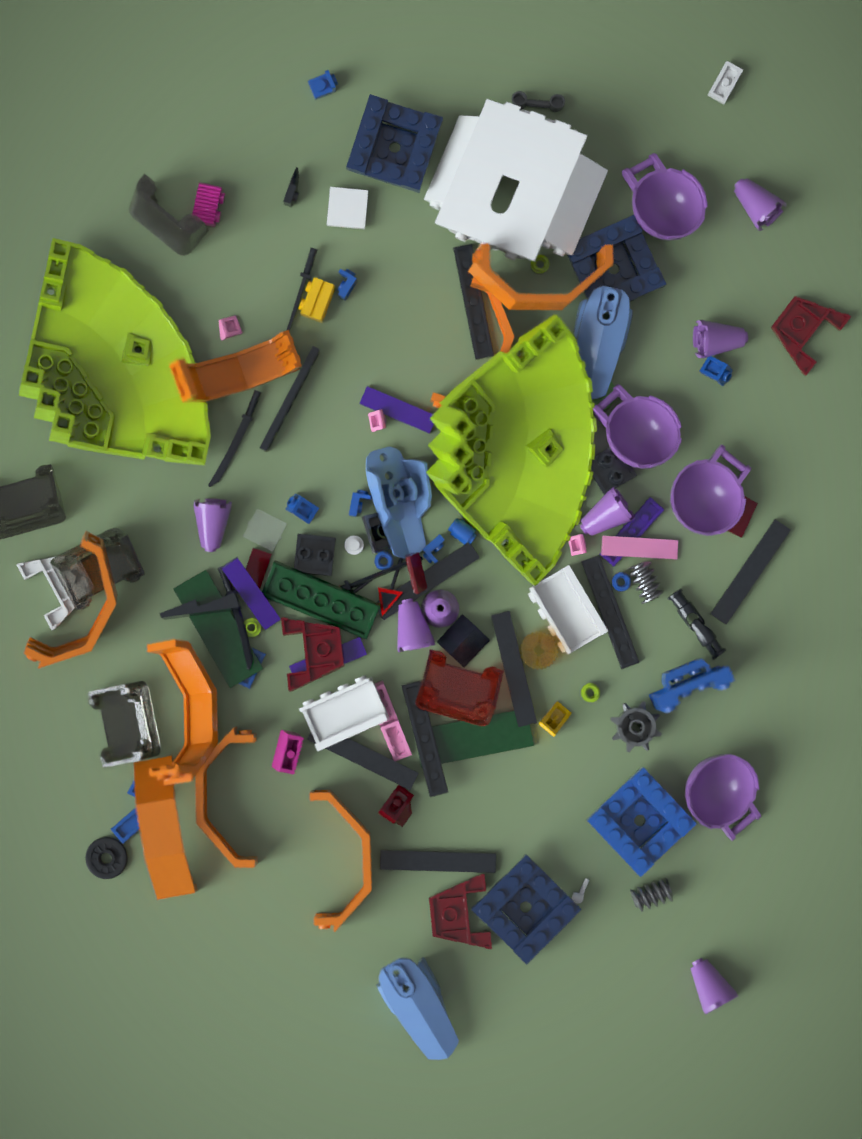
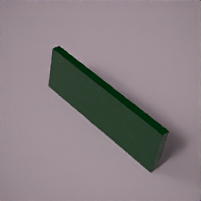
[262,560,381,640]
[173,570,264,688]
[418,711,534,768]

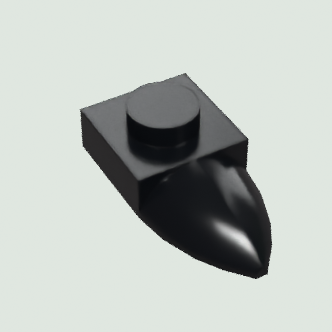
[283,167,300,207]

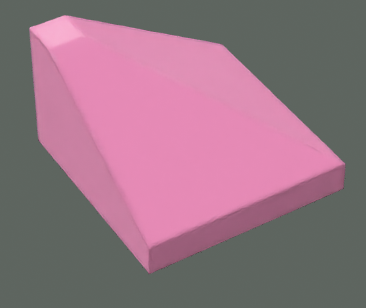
[219,315,242,341]

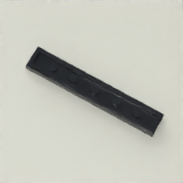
[453,244,494,360]
[259,346,320,452]
[710,519,791,625]
[377,543,480,620]
[581,555,640,669]
[491,611,537,727]
[402,681,449,798]
[307,732,419,790]
[380,850,496,873]

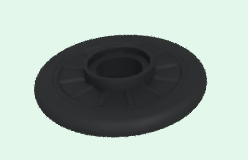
[85,837,128,879]

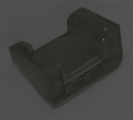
[129,174,209,256]
[0,464,66,539]
[50,528,145,610]
[88,681,161,768]

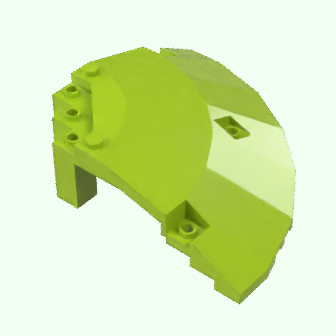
[19,238,211,465]
[426,315,597,586]

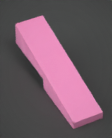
[601,536,678,559]
[375,680,412,761]

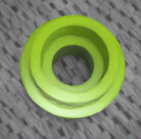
[531,254,550,274]
[244,618,261,637]
[581,683,600,702]

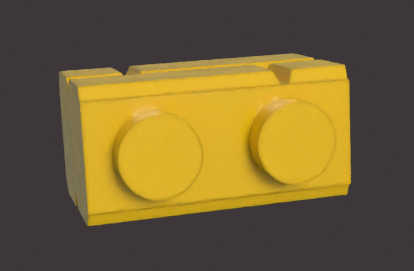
[298,277,336,323]

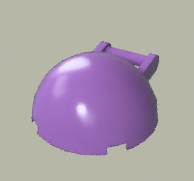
[622,153,708,240]
[593,384,682,468]
[670,444,752,536]
[685,754,762,841]

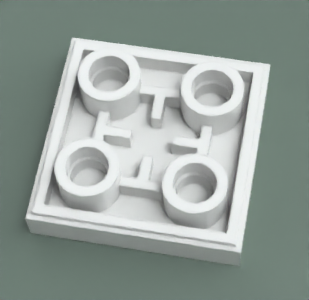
[327,187,368,229]

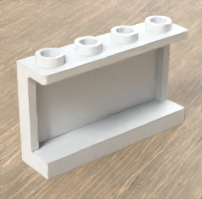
[528,565,608,655]
[299,675,390,751]

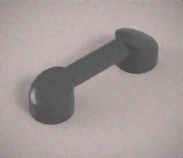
[512,91,565,112]

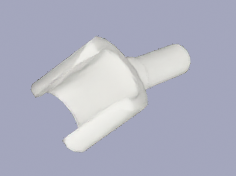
[572,878,589,904]

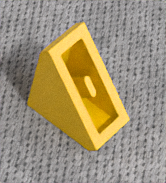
[538,701,572,737]

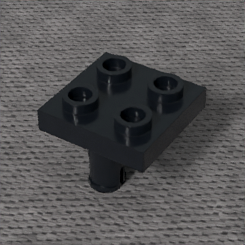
[591,447,637,495]
[294,534,336,576]

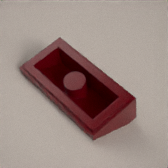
[727,496,758,538]
[246,548,272,588]
[405,552,427,594]

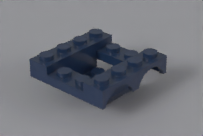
[346,94,443,193]
[567,215,666,312]
[471,854,581,965]

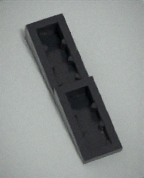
[160,593,242,620]

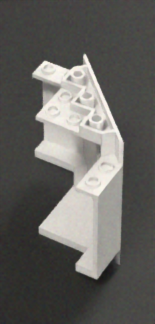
[424,99,608,261]

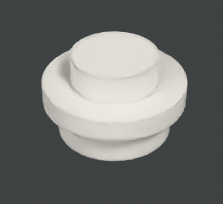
[345,536,364,555]

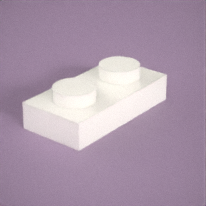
[707,61,743,104]

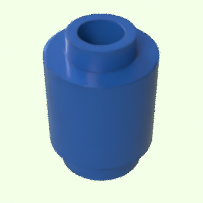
[448,518,477,545]

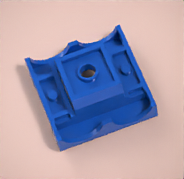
[648,659,735,713]
[586,767,697,877]

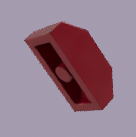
[378,785,414,828]

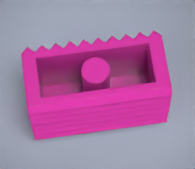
[191,182,225,227]
[271,730,304,774]

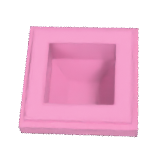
[368,409,387,432]
[569,534,587,556]

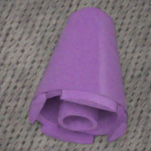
[734,178,787,231]
[693,320,748,358]
[580,487,635,536]
[193,498,232,552]
[421,590,459,628]
[397,598,435,652]
[690,958,738,1014]

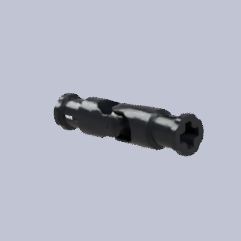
[667,588,726,660]

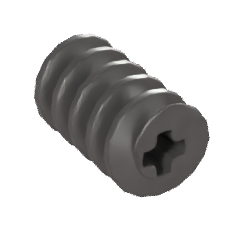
[628,562,663,604]
[630,878,673,912]

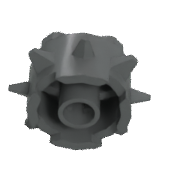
[610,701,662,752]

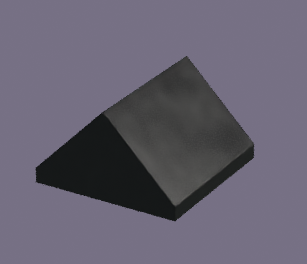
[362,513,391,555]
[436,614,490,668]

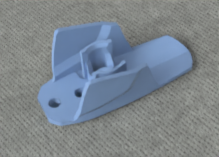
[573,286,633,399]
[366,446,432,558]
[376,957,459,1060]

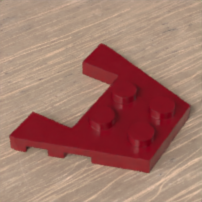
[771,296,852,376]
[281,617,345,692]
[429,873,492,949]

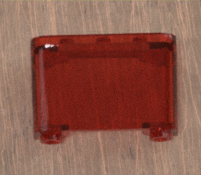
[415,649,504,726]

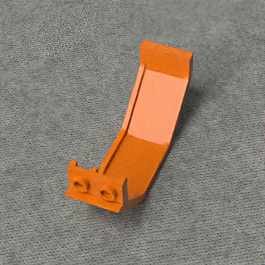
[468,243,613,310]
[430,277,514,408]
[169,330,302,402]
[24,531,118,669]
[147,639,218,785]
[196,726,258,868]
[133,756,197,900]
[310,790,372,932]

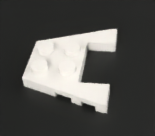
[17,553,95,631]

